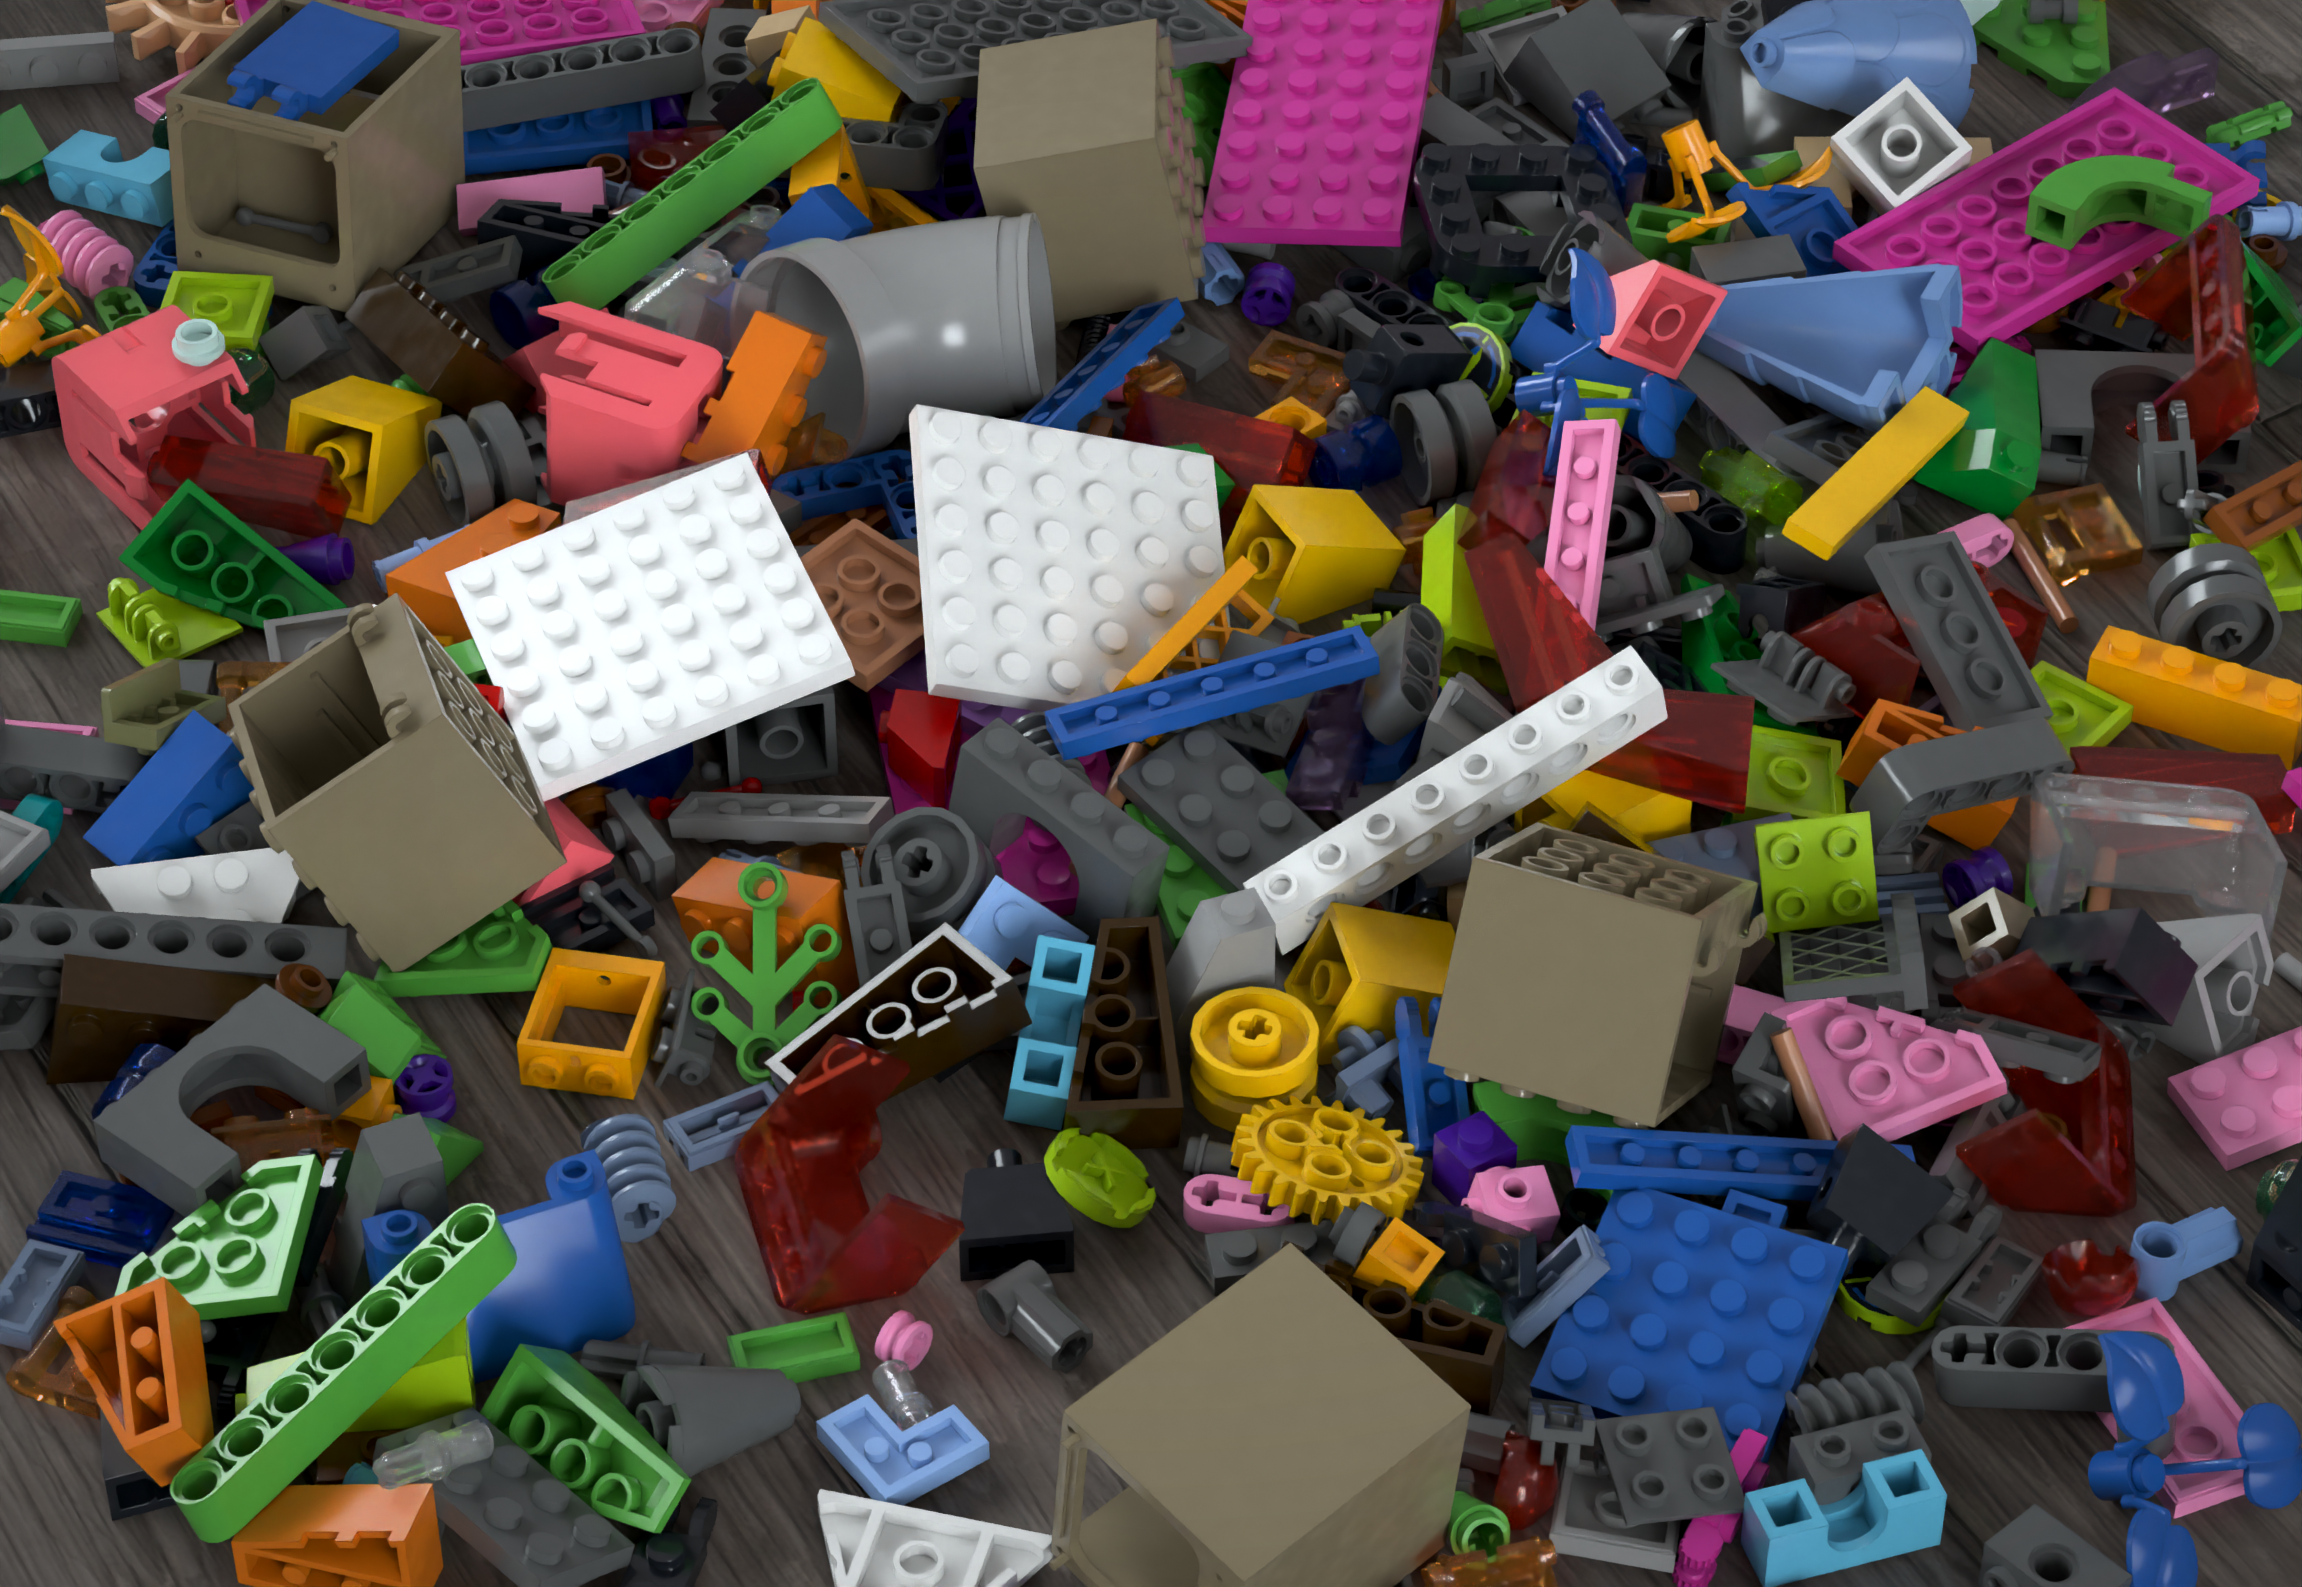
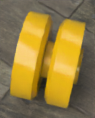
[1190,986,1319,1133]

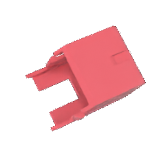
[538,301,723,515]
[52,305,284,530]

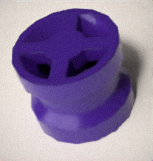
[1241,262,1296,327]
[1942,846,2013,909]
[395,1054,457,1123]

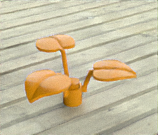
[1624,119,1833,243]
[0,204,102,368]

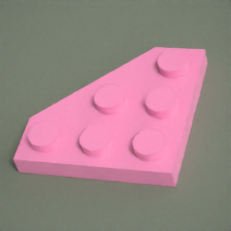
[1770,997,2007,1142]

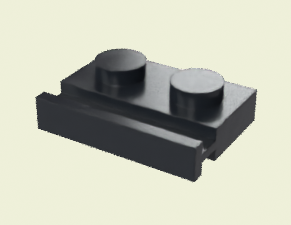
[520,863,655,953]

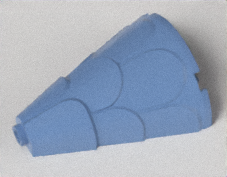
[1740,0,1978,130]
[1695,263,1963,432]

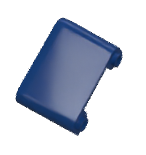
[361,1149,636,1384]

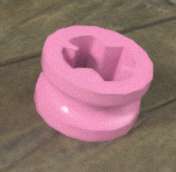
[875,1310,933,1373]

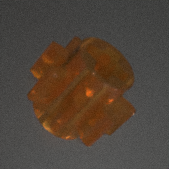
[1123,354,1186,422]
[1391,507,1442,575]

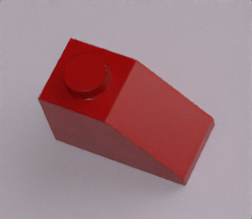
[878,689,963,809]

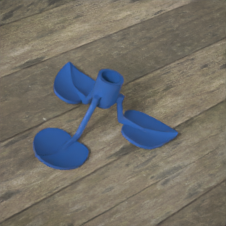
[1515,248,1677,477]
[2088,1331,2302,1587]

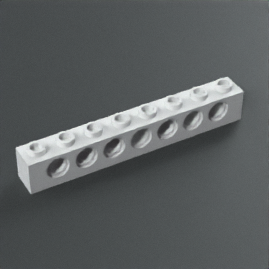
[1243,645,1668,956]

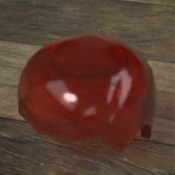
[2041,1238,2141,1317]
[1491,1430,1559,1530]

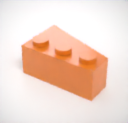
[680,310,828,482]
[385,498,562,644]
[1836,698,2019,850]
[671,857,859,1008]
[53,1276,214,1487]
[231,1483,444,1587]

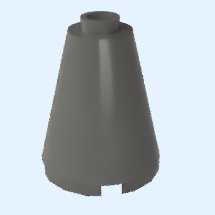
[1622,12,1719,112]
[1537,210,1650,312]
[1604,474,1693,573]
[1756,496,1904,600]
[620,1364,801,1478]

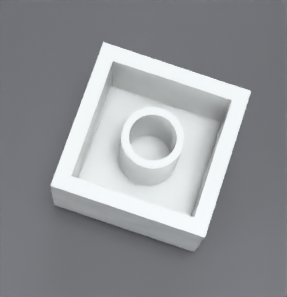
[1830,77,1973,216]

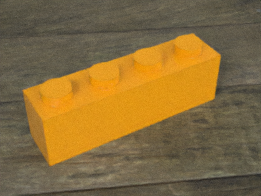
[2086,625,2302,771]

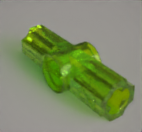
[1699,446,1803,526]

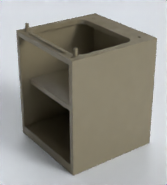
[165,0,465,312]
[1049,1243,1471,1587]

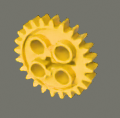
[1230,1095,1424,1227]

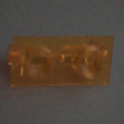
[762,412,848,486]
[211,1108,335,1174]
[1420,1535,1559,1587]

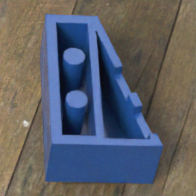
[707,183,874,338]
[1509,301,1697,445]
[83,709,254,866]

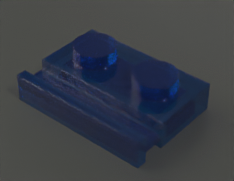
[25,1170,175,1269]

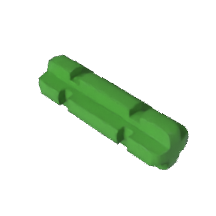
[1459,0,1552,33]
[2205,101,2293,149]

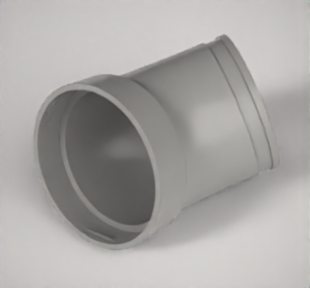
[731,213,1057,467]

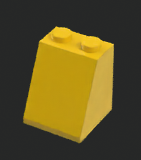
[767,17,904,123]
[279,375,442,525]
[1223,484,1406,624]
[1514,746,1694,842]
[1283,902,1456,1065]

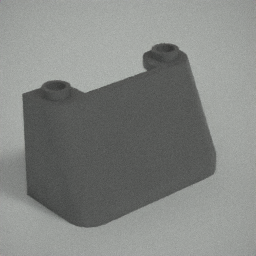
[1698,18,1856,161]

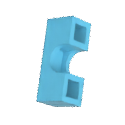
[42,129,174,227]
[1003,935,1096,1131]
[1740,1449,1947,1587]

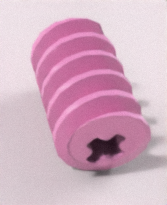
[37,209,134,302]

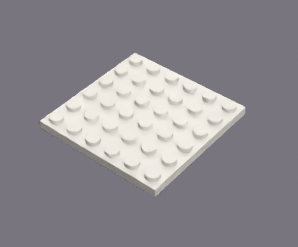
[909,404,1231,733]
[445,452,856,802]

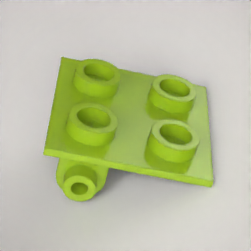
[96,577,243,668]
[1753,811,1879,933]

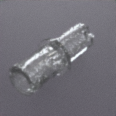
[373,1419,494,1490]

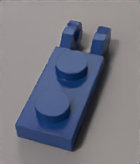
[1394,996,1470,1157]

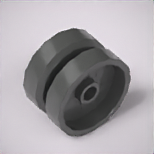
[1389,379,1500,506]
[424,400,537,529]
[2146,542,2283,669]
[860,807,1004,945]

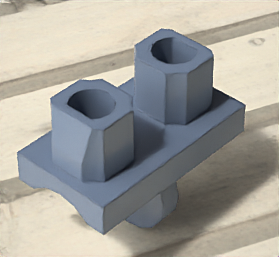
[1323,1025,1425,1121]

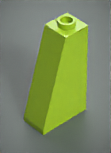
[1421,503,1533,696]
[235,1315,476,1433]

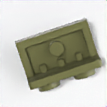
[101,658,227,755]

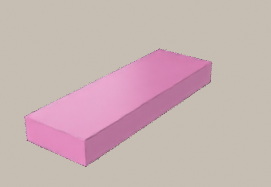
[456,166,607,237]

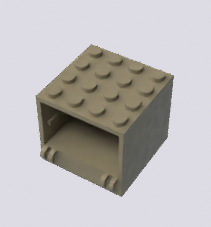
[973,18,1206,331]
[227,592,567,972]
[1428,822,1767,1130]

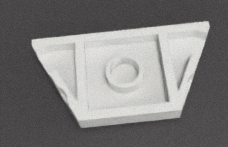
[91,848,301,924]
[817,1489,1053,1587]

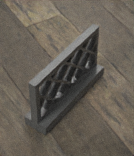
[1779,892,1929,1011]

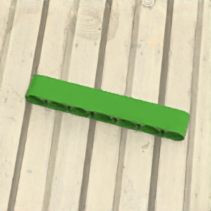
[542,77,843,310]
[170,1203,518,1543]

